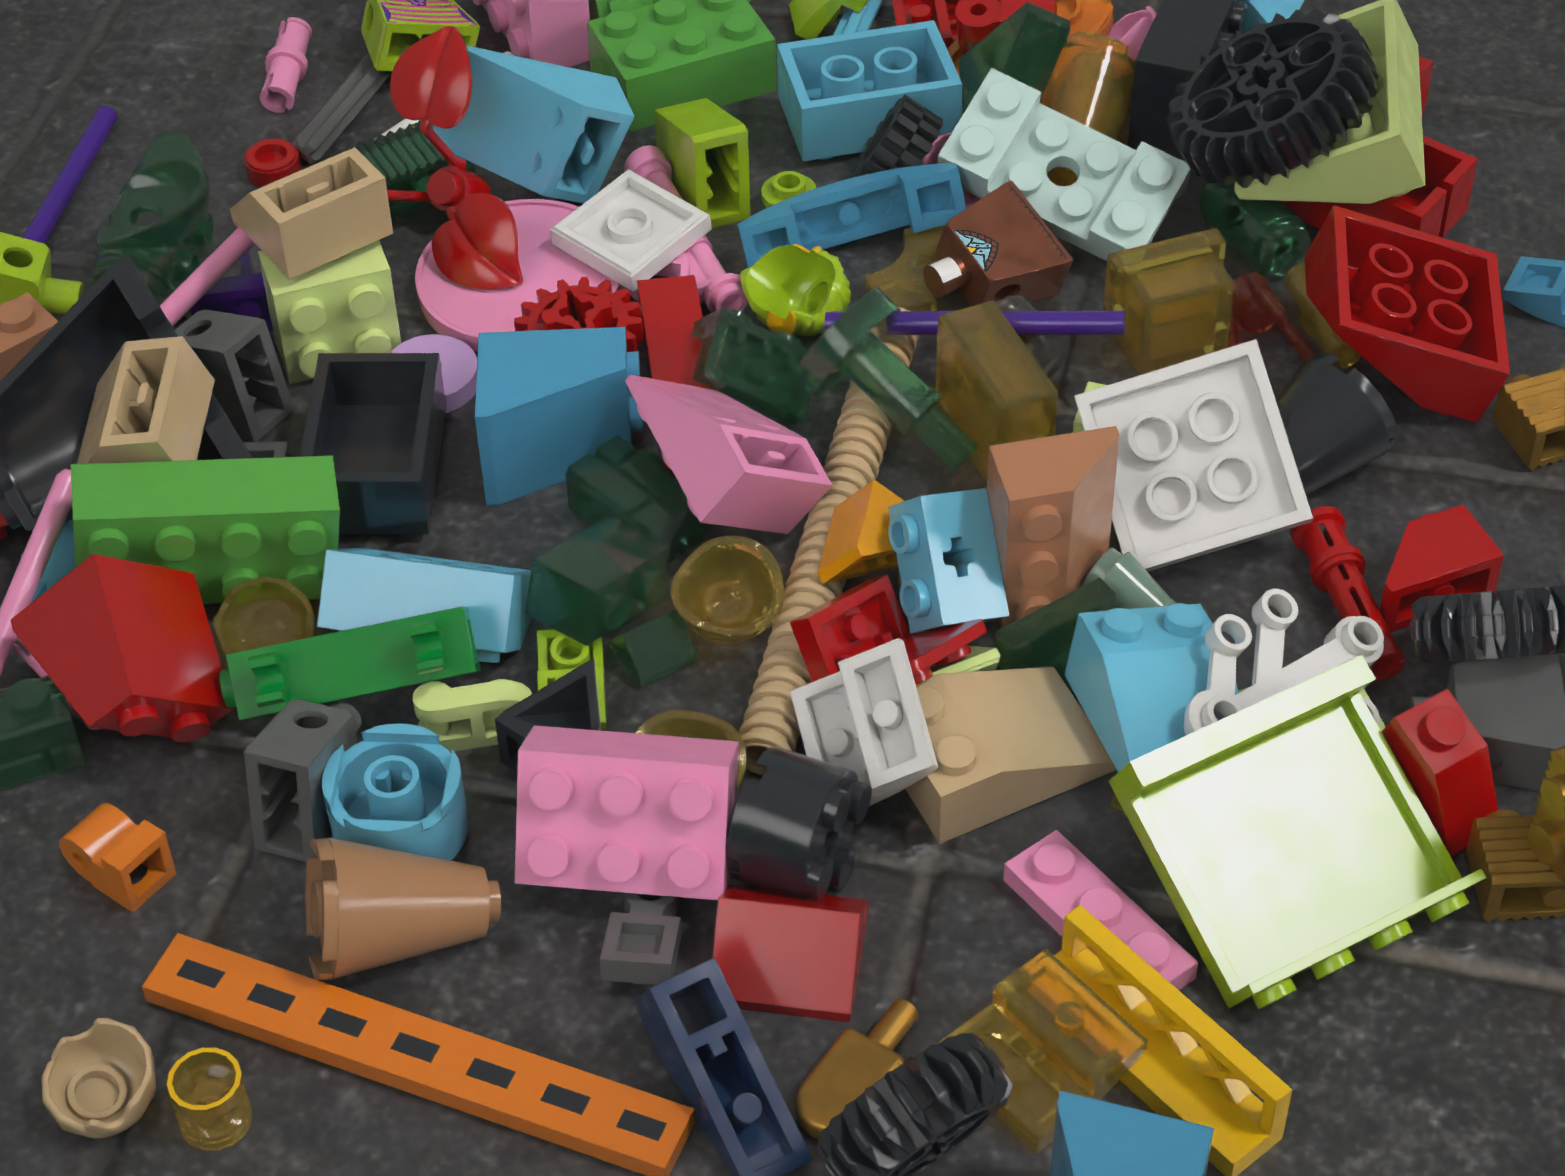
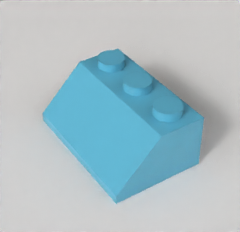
[317,548,544,662]

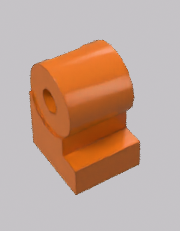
[59,803,177,913]

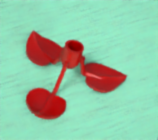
[387,26,523,290]

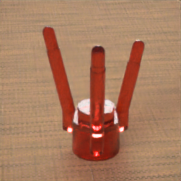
[1219,272,1315,361]

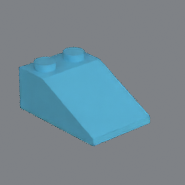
[1065,603,1239,772]

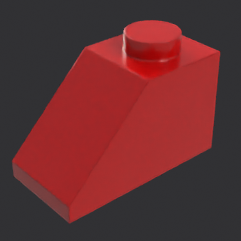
[1380,504,1504,633]
[1382,688,1498,858]

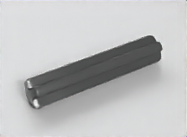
[292,54,390,164]

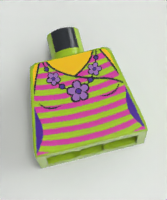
[361,0,480,71]

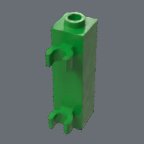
[220,606,481,720]

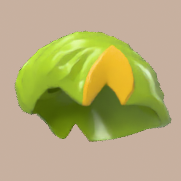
[739,244,851,338]

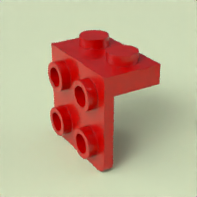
[790,574,987,684]

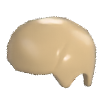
[41,1018,156,1139]

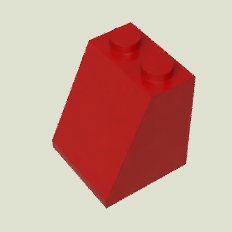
[10,554,234,743]

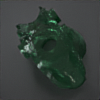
[89,131,214,298]

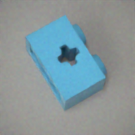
[888,488,1009,634]

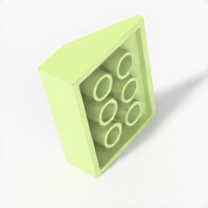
[1235,0,1425,204]

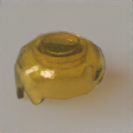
[213,576,316,655]

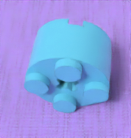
[322,724,469,861]

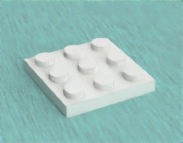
[1074,339,1313,572]

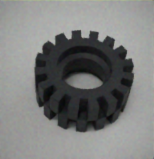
[850,94,943,178]

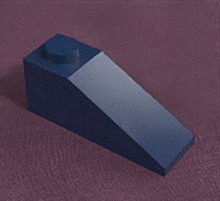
[634,957,813,1176]

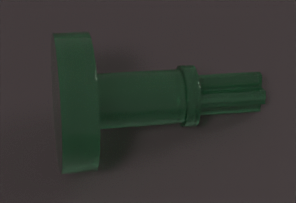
[794,287,978,472]

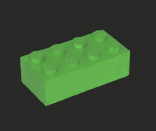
[71,456,340,604]

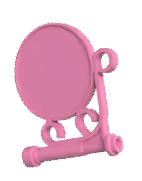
[415,145,748,352]

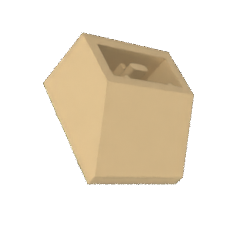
[230,147,393,280]
[77,336,215,464]

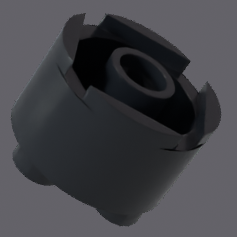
[727,746,872,899]

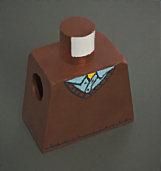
[923,180,1073,311]

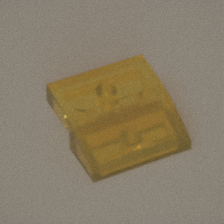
[938,949,1148,1154]

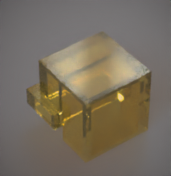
[1103,228,1235,375]

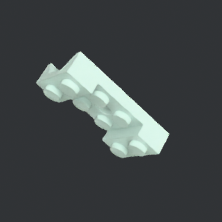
[937,68,1191,276]

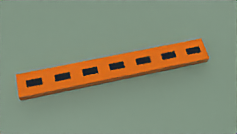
[142,933,696,1176]

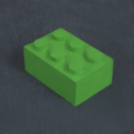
[587,0,777,132]

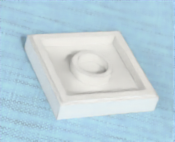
[550,169,712,292]

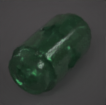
[1200,181,1311,277]

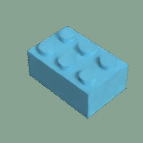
[777,20,963,161]

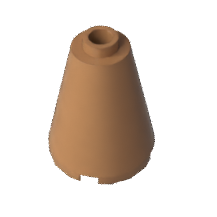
[305,837,501,980]

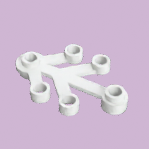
[1184,588,1384,736]

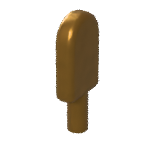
[795,998,919,1139]

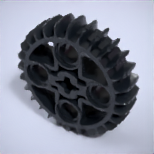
[1167,9,1379,188]

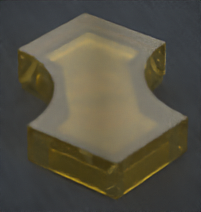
[865,225,944,311]

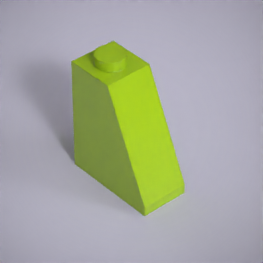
[654,98,751,228]

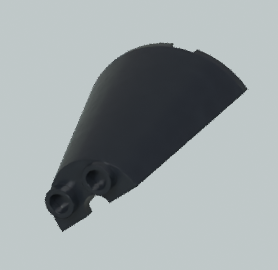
[0,254,252,531]

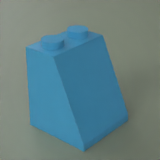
[475,327,643,506]
[1050,1091,1214,1176]

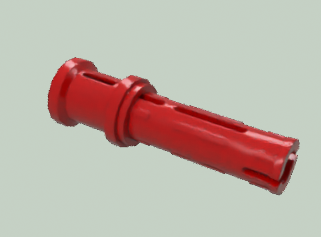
[1290,506,1405,681]

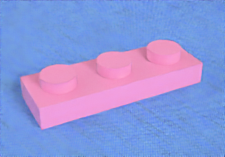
[1003,830,1198,1002]

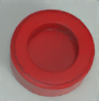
[244,139,301,187]

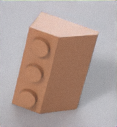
[987,426,1120,636]

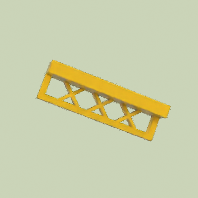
[1024,905,1293,1176]

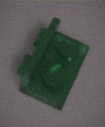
[692,308,821,425]

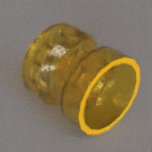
[167,1048,253,1150]

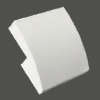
[790,638,939,806]

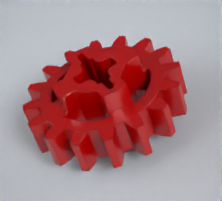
[514,277,644,352]

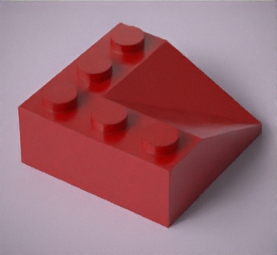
[1304,206,1510,423]

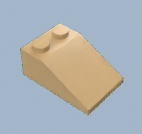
[905,667,1116,844]

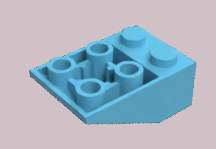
[426,45,635,203]

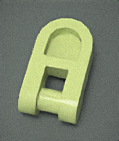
[413,679,532,752]

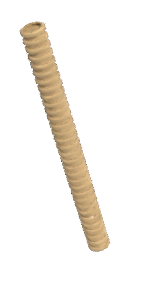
[737,306,920,776]

